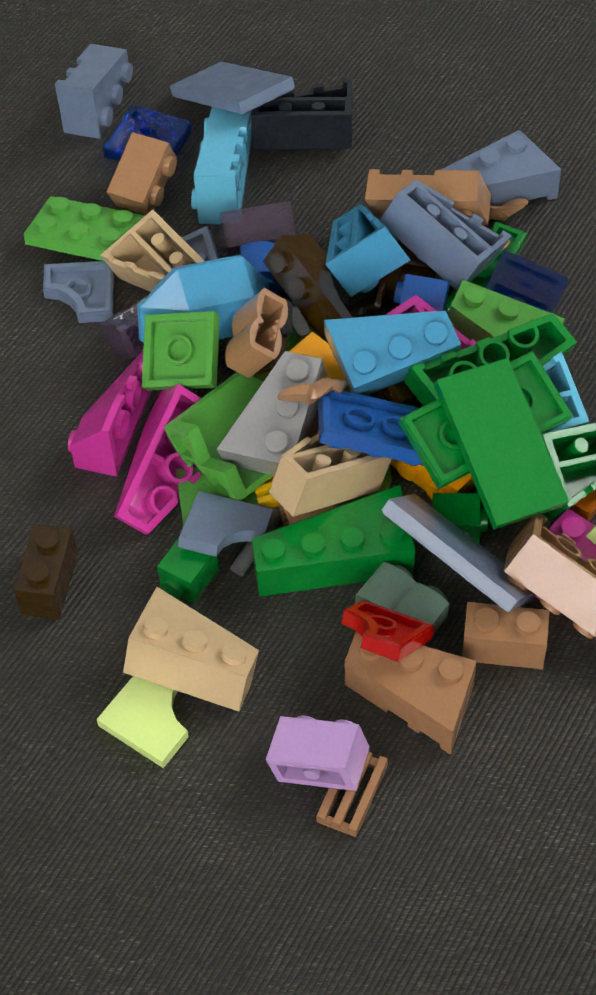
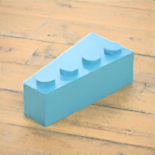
[191,107,252,225]

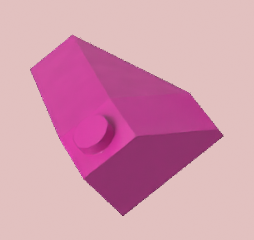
[68,351,152,477]
[114,384,201,535]

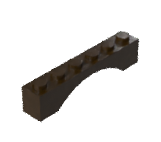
[263,234,423,408]

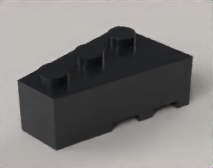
[251,78,352,151]

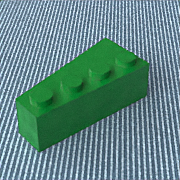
[404,313,577,406]
[251,485,415,597]

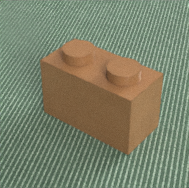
[107,132,177,215]
[462,602,549,670]

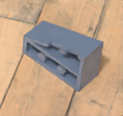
[55,44,133,139]
[441,130,561,206]
[380,180,512,291]

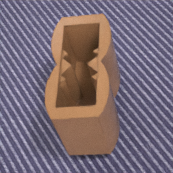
[225,288,288,378]

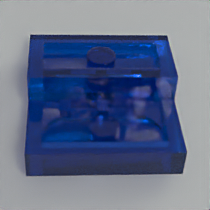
[486,249,568,313]

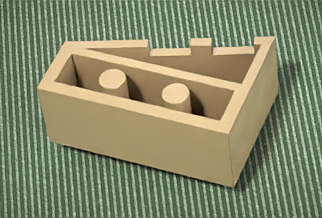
[100,209,205,292]
[269,431,391,517]
[123,587,259,711]

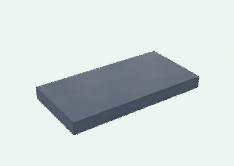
[170,61,295,114]
[381,494,536,612]

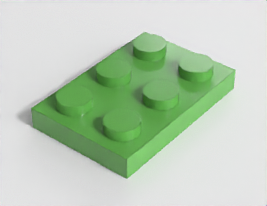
[24,196,145,261]

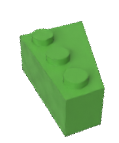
[448,280,565,342]

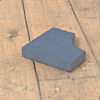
[43,261,114,323]
[178,491,273,556]

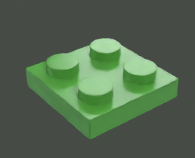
[142,311,220,391]

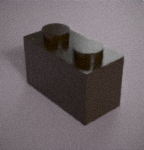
[14,524,78,620]

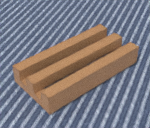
[316,751,388,837]

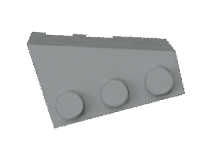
[217,351,328,476]

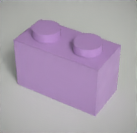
[266,715,369,791]

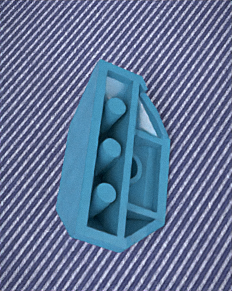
[137,255,269,342]

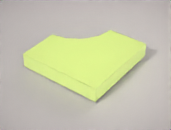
[96,676,188,768]

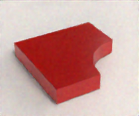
[341,600,434,662]

